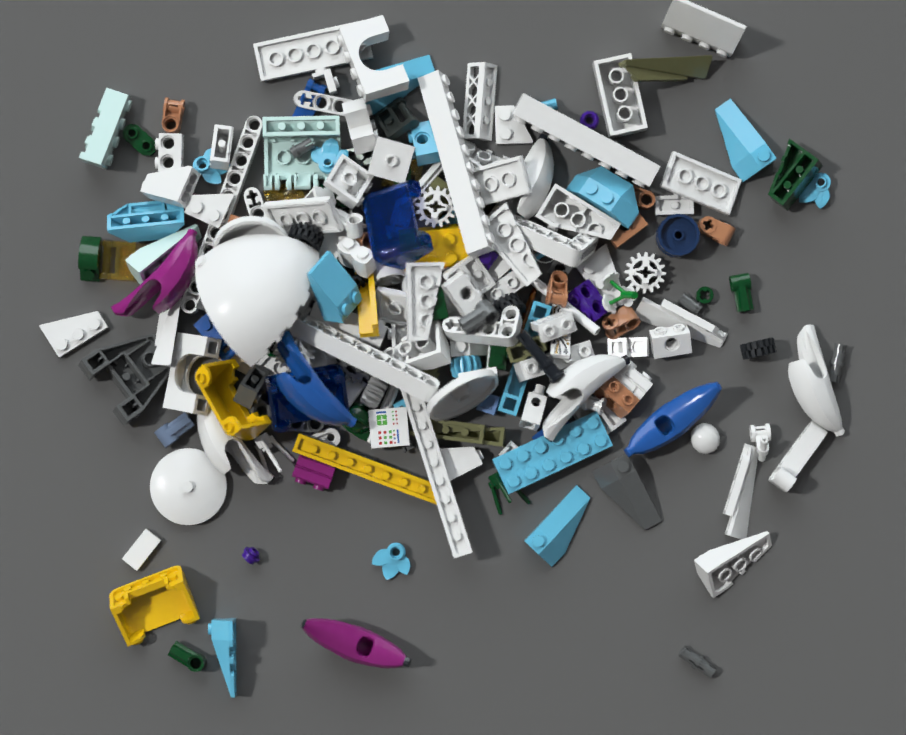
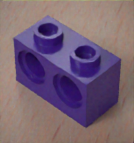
[567,279,608,322]

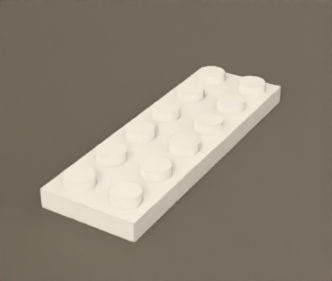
[253,20,373,82]

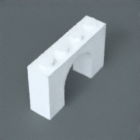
[337,15,409,102]
[163,332,222,416]

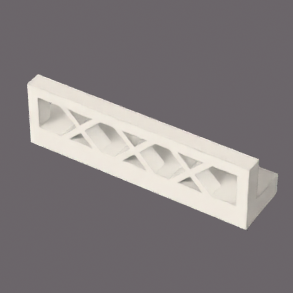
[463,62,497,141]

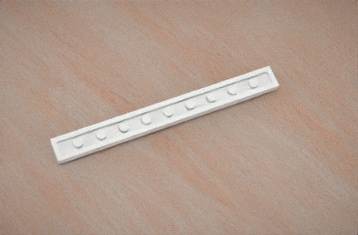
[401,390,473,558]

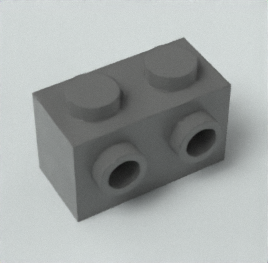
[233,364,271,409]

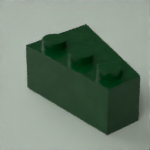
[768,138,823,211]

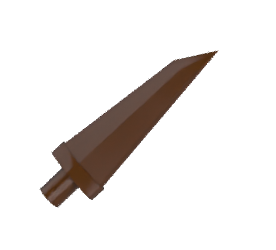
[517,287,537,343]

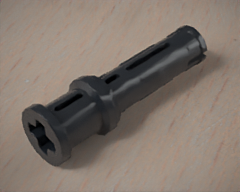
[516,329,564,383]

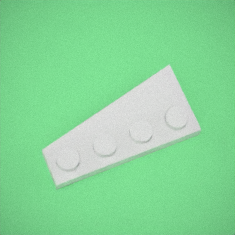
[488,202,542,286]
[405,262,445,341]

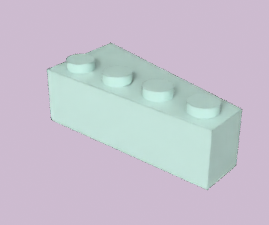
[79,88,132,169]

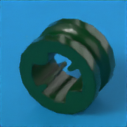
[695,286,714,304]

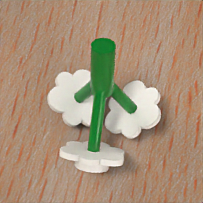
[602,272,638,314]

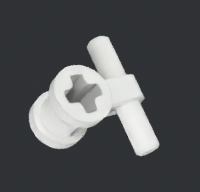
[749,423,771,462]

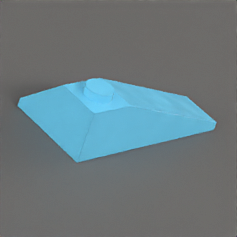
[715,99,777,183]
[208,618,237,698]

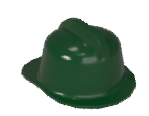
[342,402,371,441]

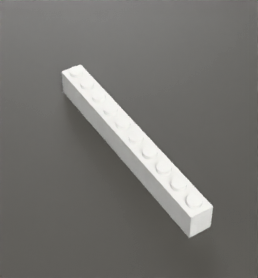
[418,70,495,258]

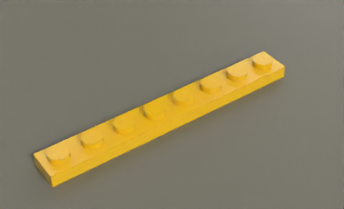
[292,433,437,505]

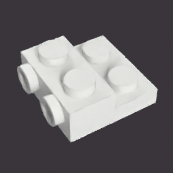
[323,154,374,209]

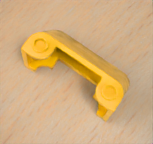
[195,359,272,441]
[109,566,200,647]

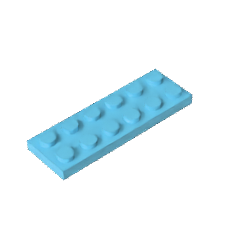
[492,411,613,494]

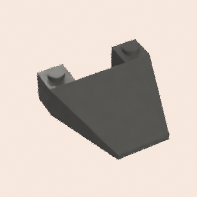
[78,333,172,426]

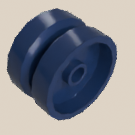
[655,214,700,258]

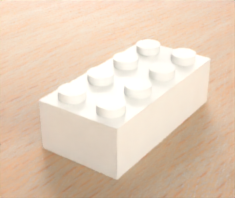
[592,53,648,139]

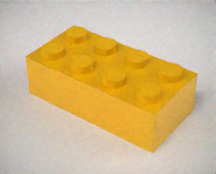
[400,223,469,272]

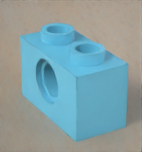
[407,121,440,166]

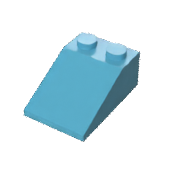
[307,251,362,323]

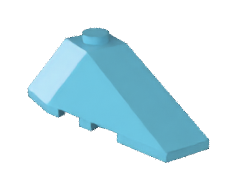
[365,55,435,115]
[524,485,590,567]

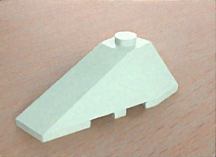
[125,224,202,285]

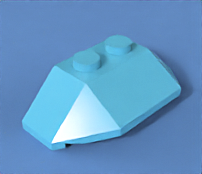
[566,166,639,229]
[107,201,185,243]

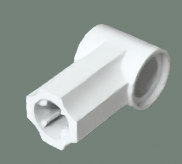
[336,208,363,239]

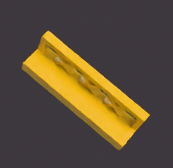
[355,272,379,338]

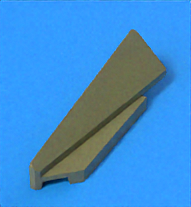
[618,55,712,82]
[410,418,505,447]

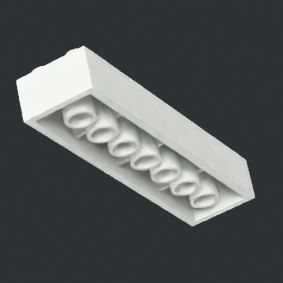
[512,93,660,188]

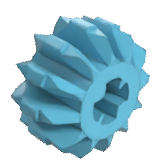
[450,355,482,378]

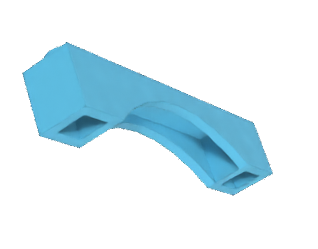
[497,300,552,417]

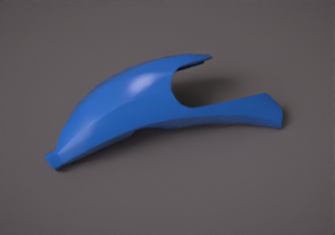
[276,330,357,427]
[624,382,722,457]

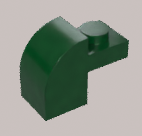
[78,236,102,282]

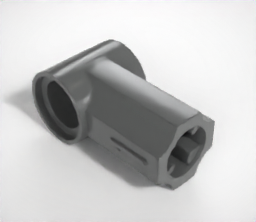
[458,299,499,334]

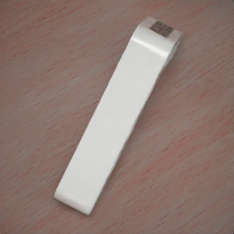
[512,213,599,267]

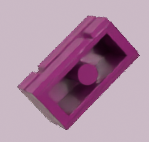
[292,455,336,491]

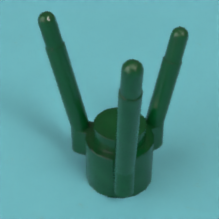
[488,472,530,515]

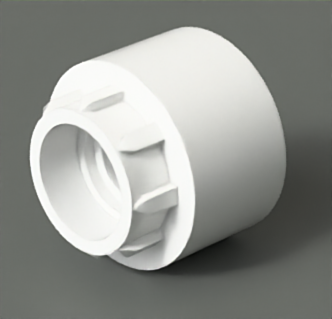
[374,251,406,287]

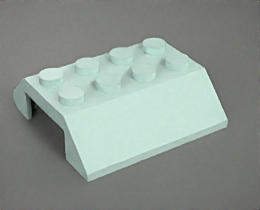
[262,115,341,190]

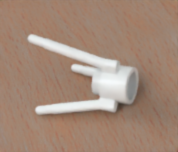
[254,432,295,472]

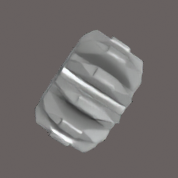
[360,376,388,409]

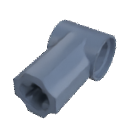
[154,412,195,448]

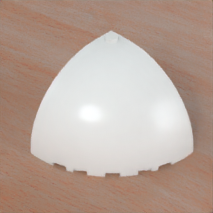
[195,234,319,367]

